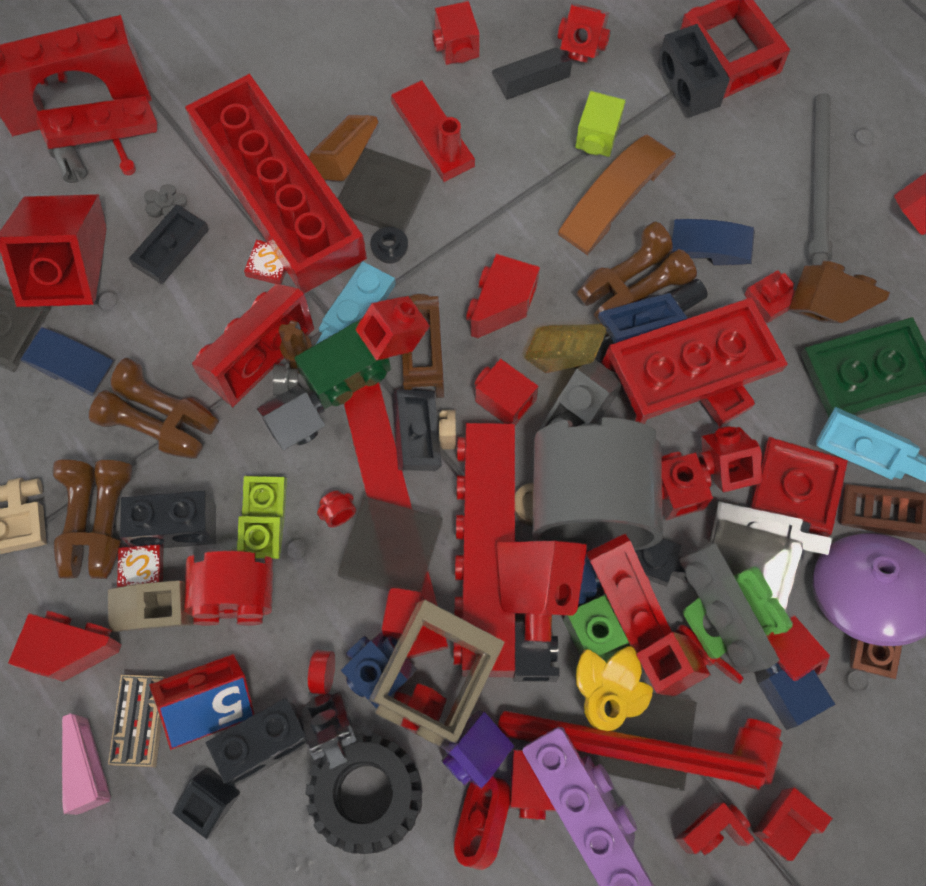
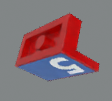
[149,654,255,750]

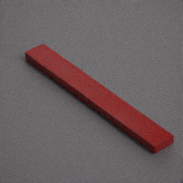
[344,383,448,659]

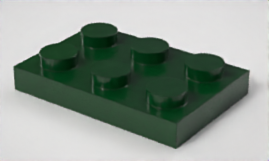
[801,317,926,417]

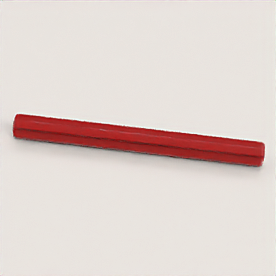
[498,711,767,787]

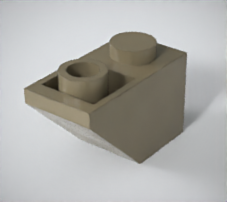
[108,581,195,632]

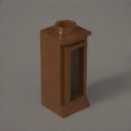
[402,294,444,398]

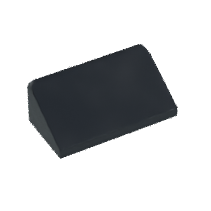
[492,47,572,100]

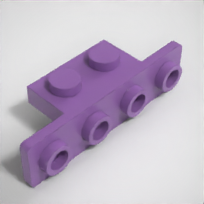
[523,727,654,886]

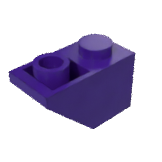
[440,710,514,788]

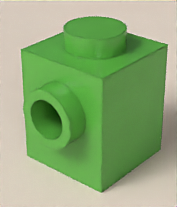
[563,595,628,662]

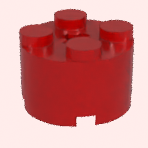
[184,551,273,626]

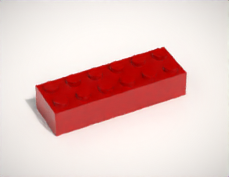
[185,73,367,294]

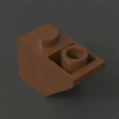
[789,261,890,323]

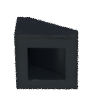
[172,768,240,840]

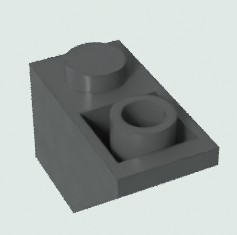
[538,359,623,431]

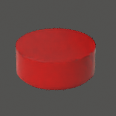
[308,650,335,694]

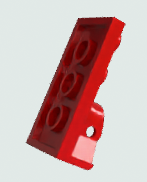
[602,297,788,424]

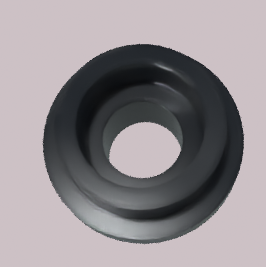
[370,227,408,264]

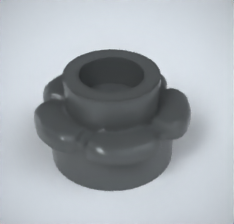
[273,361,298,396]

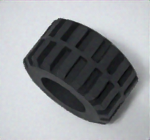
[305,733,423,854]

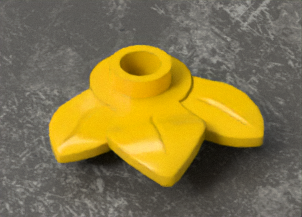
[576,646,653,731]

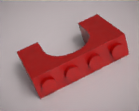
[0,15,152,136]

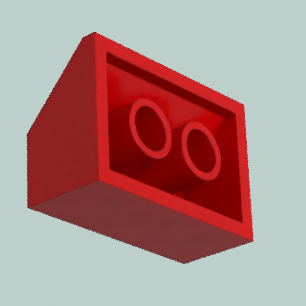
[191,284,315,408]

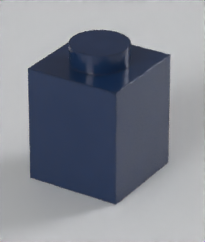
[758,663,836,730]

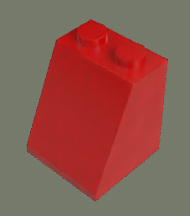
[0,194,107,307]

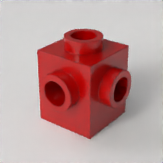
[557,3,611,62]
[698,426,762,493]
[662,452,713,521]

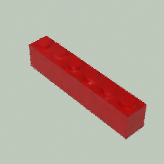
[454,423,515,678]

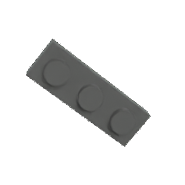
[679,542,779,674]

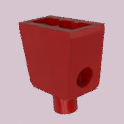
[497,541,587,642]

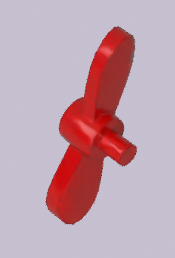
[675,625,744,684]

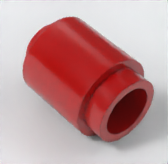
[731,718,783,790]

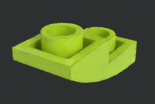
[237,476,287,559]

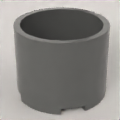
[532,417,663,551]

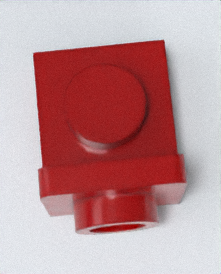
[675,802,755,855]

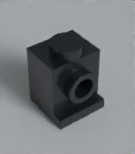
[514,617,560,682]

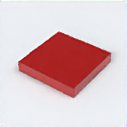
[749,437,848,537]

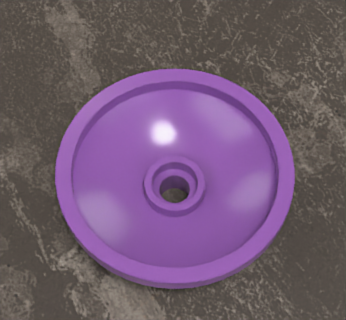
[812,533,926,646]

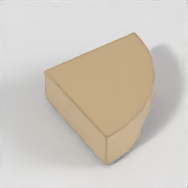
[439,410,456,449]

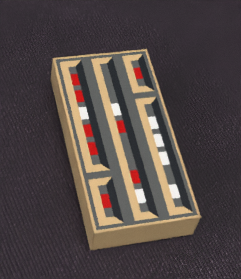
[108,675,166,767]

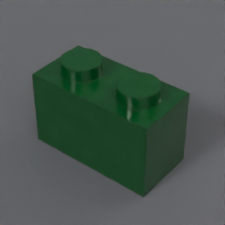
[294,318,391,410]

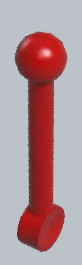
[112,138,136,175]

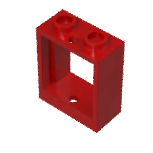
[681,0,791,99]

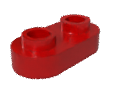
[454,776,511,870]

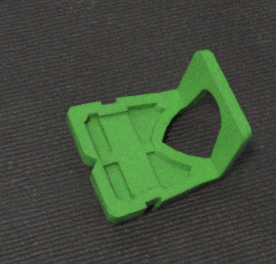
[683,566,793,659]

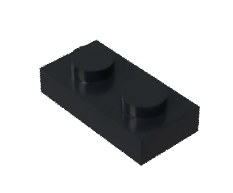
[128,204,209,285]
[392,389,442,471]

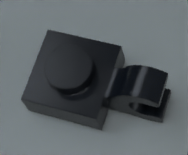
[635,538,689,587]

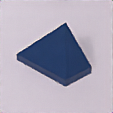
[598,293,688,343]

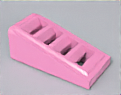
[62,713,111,815]

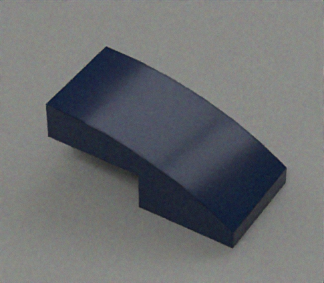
[671,219,755,266]
[21,327,113,397]

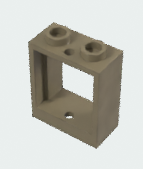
[369,600,505,747]

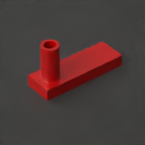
[391,80,475,182]

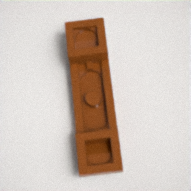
[558,134,676,255]

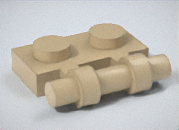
[0,478,47,554]

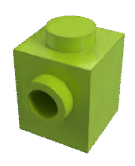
[575,91,626,157]

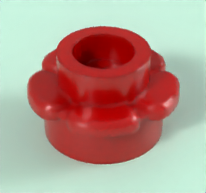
[317,490,356,528]

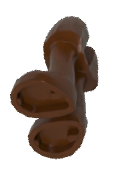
[576,221,697,327]
[89,357,219,459]
[52,459,133,579]

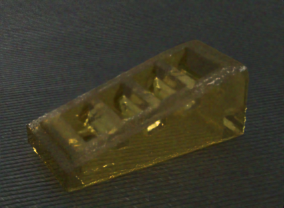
[525,324,607,374]

